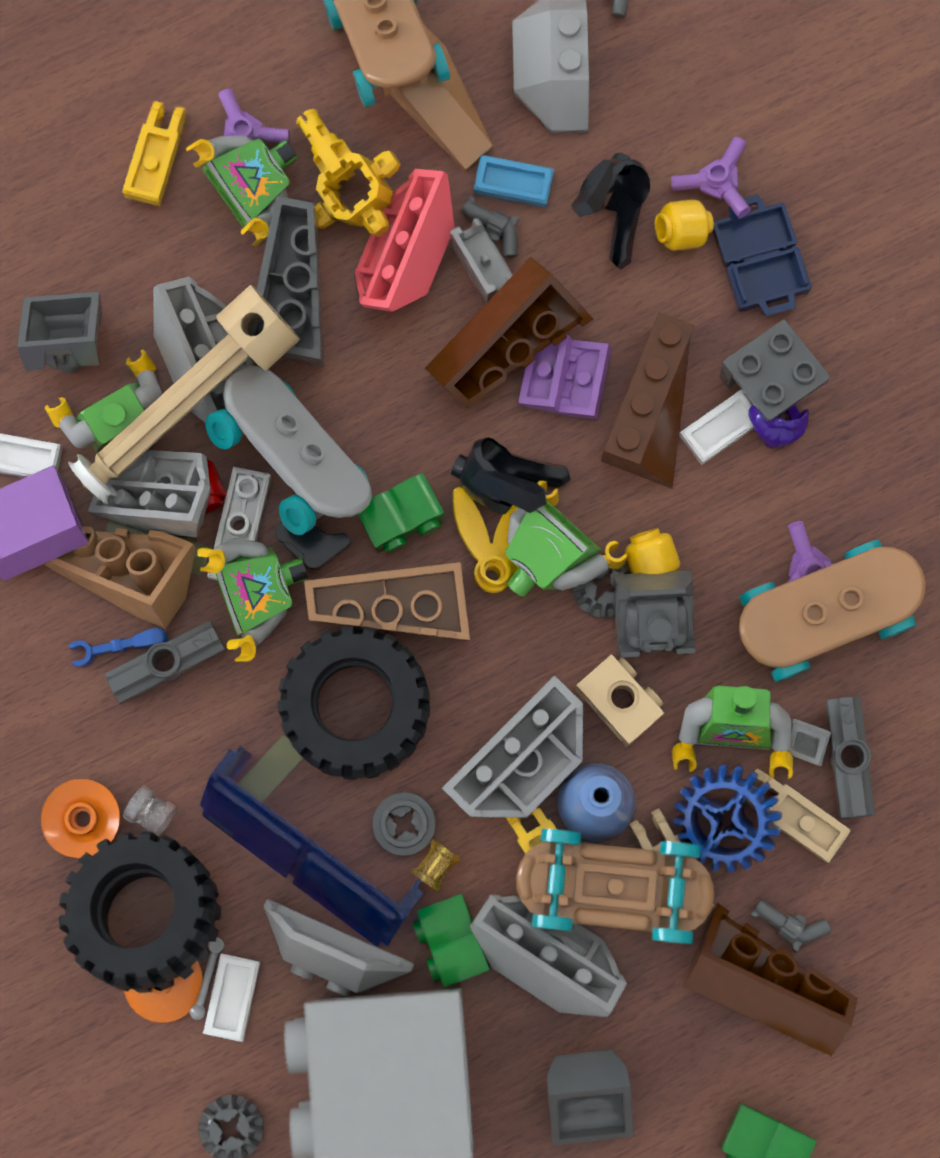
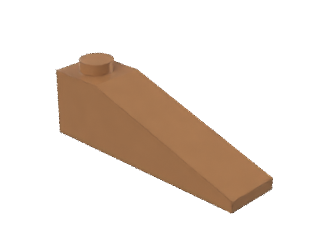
[390,25,493,172]
[43,526,196,629]

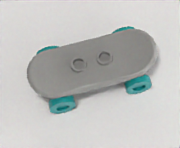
[205,365,372,535]

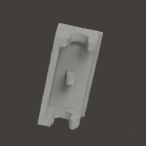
[450,219,513,304]

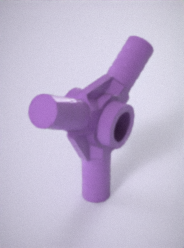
[218,88,290,143]
[671,137,751,218]
[787,521,833,583]

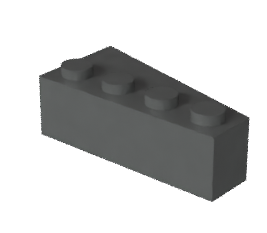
[252,196,325,367]

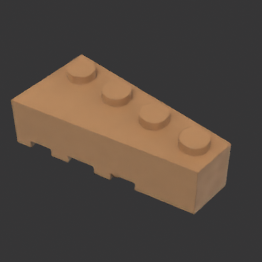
[304,562,470,641]

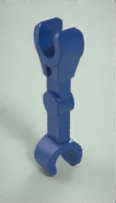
[69,628,168,668]

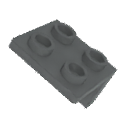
[719,319,830,422]

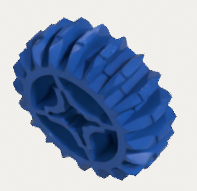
[674,764,782,873]

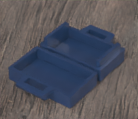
[713,194,812,316]

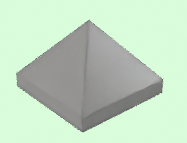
[787,719,831,766]

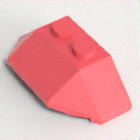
[355,169,454,312]

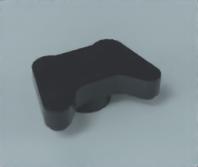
[275,521,351,570]

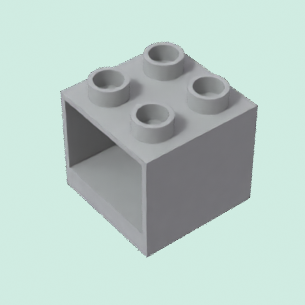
[285,987,474,1158]

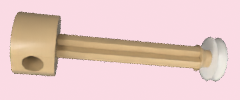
[68,285,300,504]

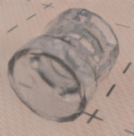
[122,785,178,837]

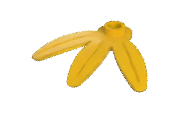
[453,487,519,593]

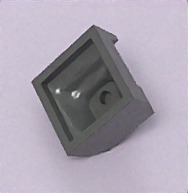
[17,291,102,373]
[613,570,695,658]
[547,1050,633,1146]

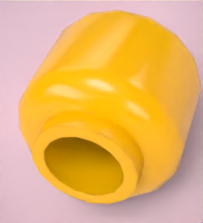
[655,199,714,251]
[625,528,680,574]

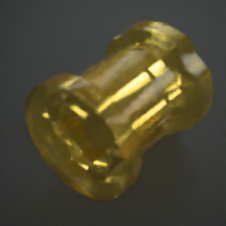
[410,839,462,892]

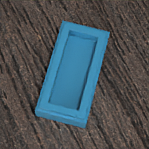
[474,155,554,208]

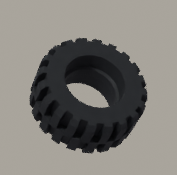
[277,625,430,780]
[58,831,221,993]

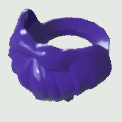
[748,405,809,448]

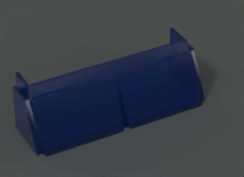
[200,746,425,946]

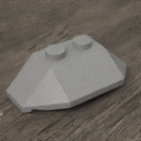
[512,0,589,133]
[153,276,254,422]
[88,450,210,537]
[442,675,583,818]
[470,895,627,1017]
[263,899,415,997]

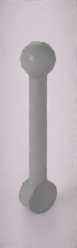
[190,937,225,1020]

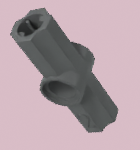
[105,620,226,705]
[825,697,875,819]

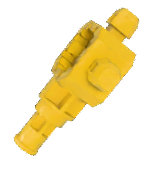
[296,109,401,237]

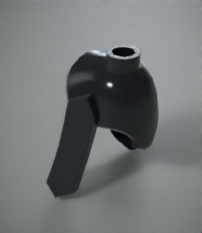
[571,153,650,270]
[451,437,571,514]

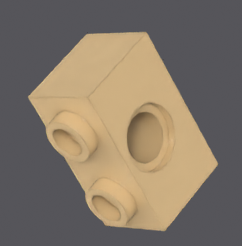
[575,654,664,748]

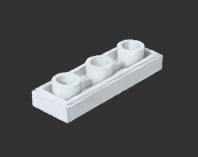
[207,466,272,581]

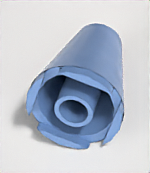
[557,763,636,842]

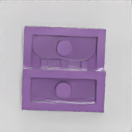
[518,335,612,420]

